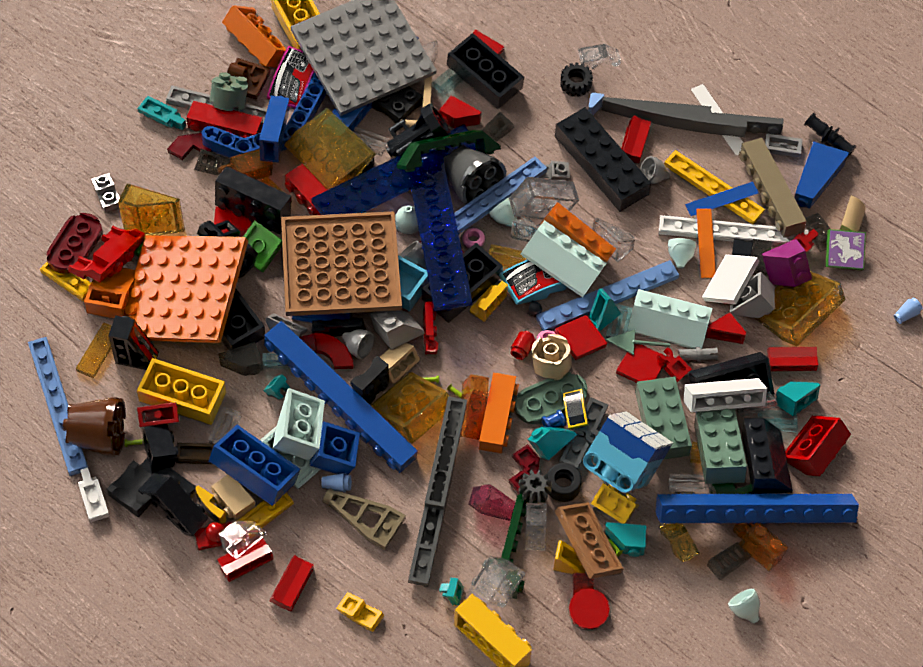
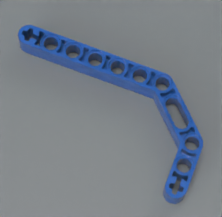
[202,73,327,163]

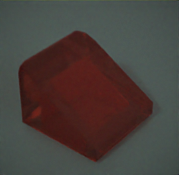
[572,573,594,596]

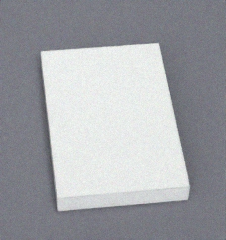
[702,255,760,304]

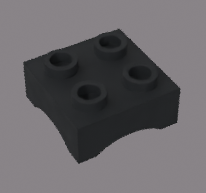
[372,86,423,124]
[351,356,389,405]
[107,460,154,518]

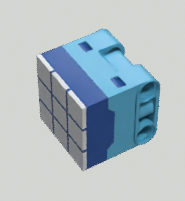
[583,412,673,493]

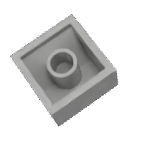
[730,272,775,318]
[370,310,425,350]

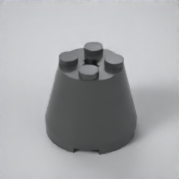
[442,145,506,205]

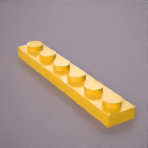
[664,150,765,224]

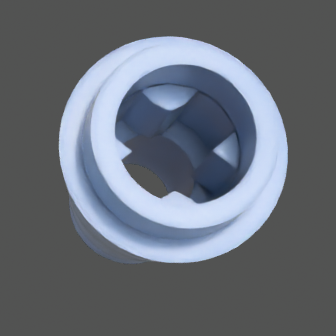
[893,298,923,324]
[321,473,352,493]

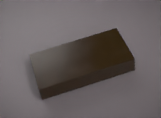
[175,442,215,464]

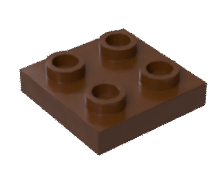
[227,58,271,100]

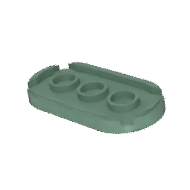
[515,372,588,424]

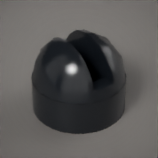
[527,300,542,317]

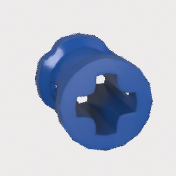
[541,410,567,428]

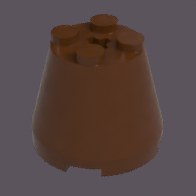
[63,397,126,457]

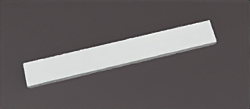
[659,215,809,246]

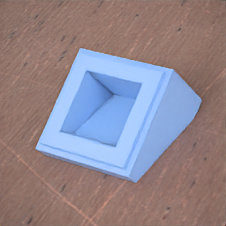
[588,93,605,115]

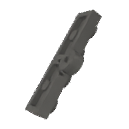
[559,397,608,469]

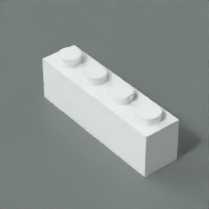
[684,378,767,412]

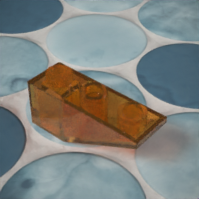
[461,374,489,440]

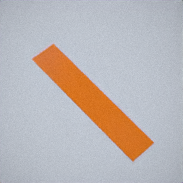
[696,209,716,278]

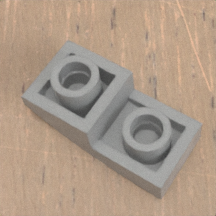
[534,161,570,183]
[91,173,123,213]

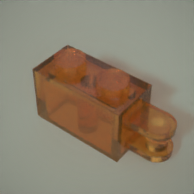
[218,149,273,180]
[733,523,789,571]

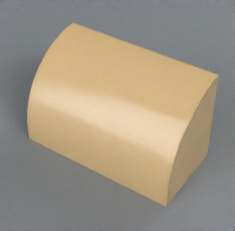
[840,196,866,232]
[380,343,420,384]

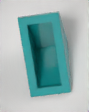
[589,288,621,331]

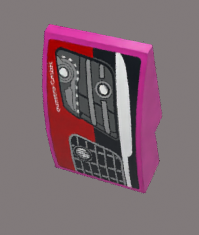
[267,46,315,109]

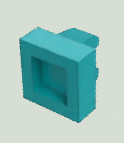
[263,374,290,399]
[439,578,464,605]

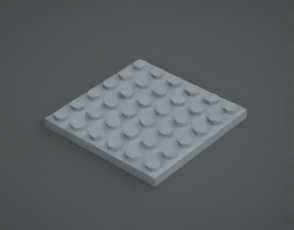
[290,0,437,116]

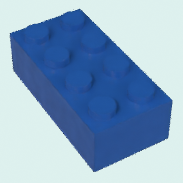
[209,425,301,506]

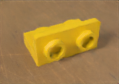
[470,281,508,322]
[590,483,639,524]

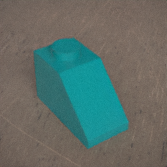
[775,382,820,416]
[527,427,577,460]
[604,522,646,557]

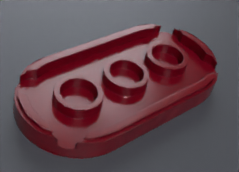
[46,213,102,274]

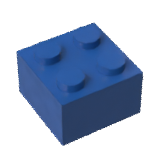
[310,421,360,475]

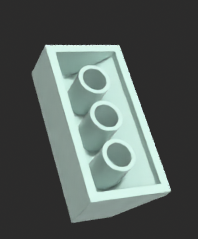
[520,220,606,298]
[627,289,712,349]

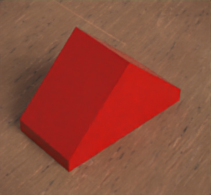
[705,312,746,344]

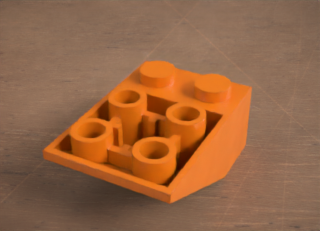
[84,268,135,319]

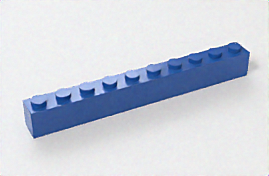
[264,321,418,473]
[655,494,859,523]

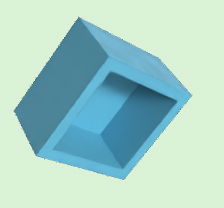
[398,255,430,312]

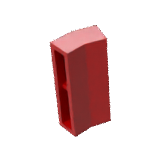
[621,115,651,164]
[767,347,818,372]
[217,536,274,582]
[269,555,314,612]

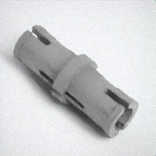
[678,347,718,362]

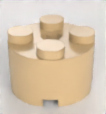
[532,334,572,380]

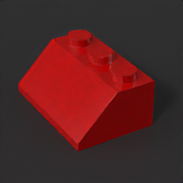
[785,415,851,477]

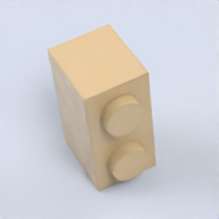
[211,475,255,522]

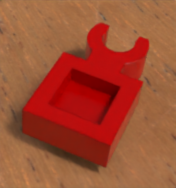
[657,347,692,382]

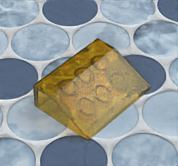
[284,108,376,196]
[753,272,846,346]

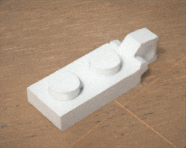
[79,468,110,523]

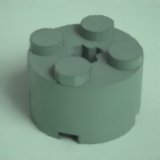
[209,72,248,111]

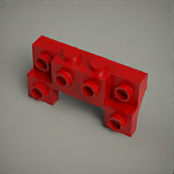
[68,226,145,282]

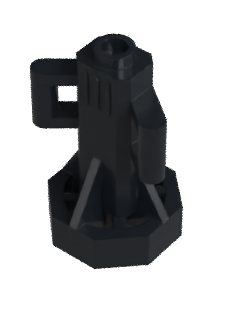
[386,103,451,159]
[197,220,258,278]

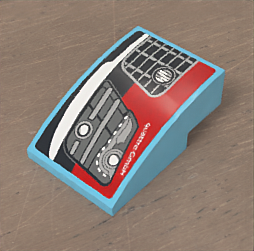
[499,260,567,305]

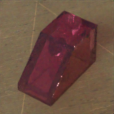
[468,484,516,521]

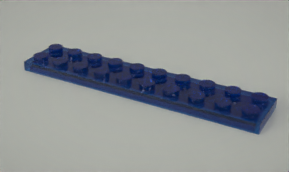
[311,124,483,215]
[407,149,472,311]

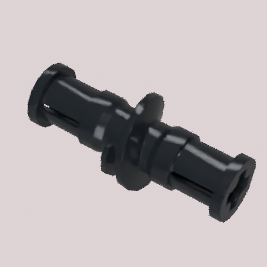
[804,113,856,158]

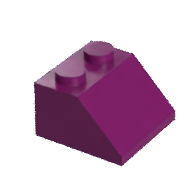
[762,239,812,287]

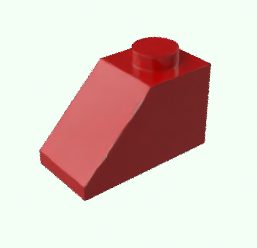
[439,95,482,129]
[137,402,179,428]

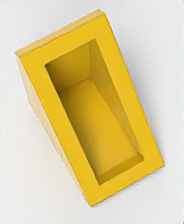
[553,540,585,576]

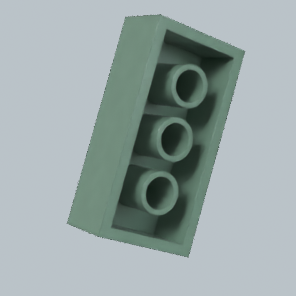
[635,377,692,460]
[694,409,747,484]

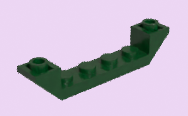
[397,130,501,172]
[498,486,546,599]

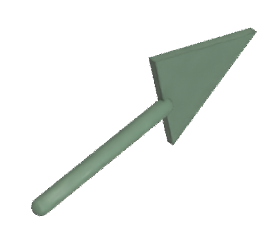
[606,330,671,355]

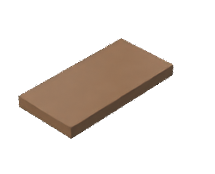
[555,502,624,579]

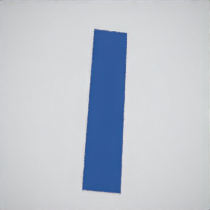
[685,181,759,216]

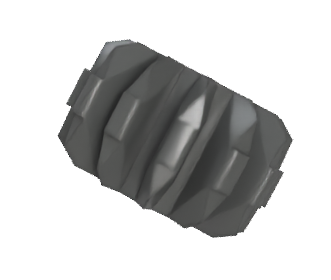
[518,470,552,504]

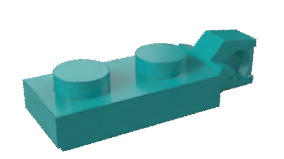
[137,96,187,131]

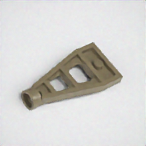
[323,488,406,550]

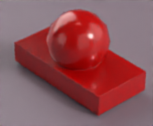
[195,521,238,551]

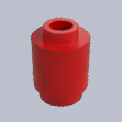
[510,331,536,360]

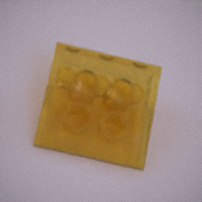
[118,184,185,236]
[370,372,449,444]

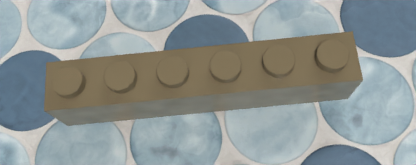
[739,138,807,238]

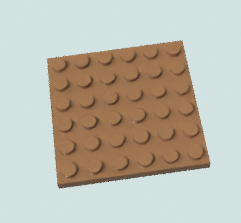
[281,211,402,316]

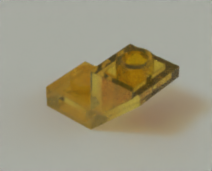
[659,523,700,562]

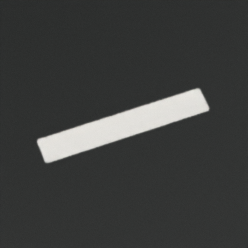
[691,84,743,155]

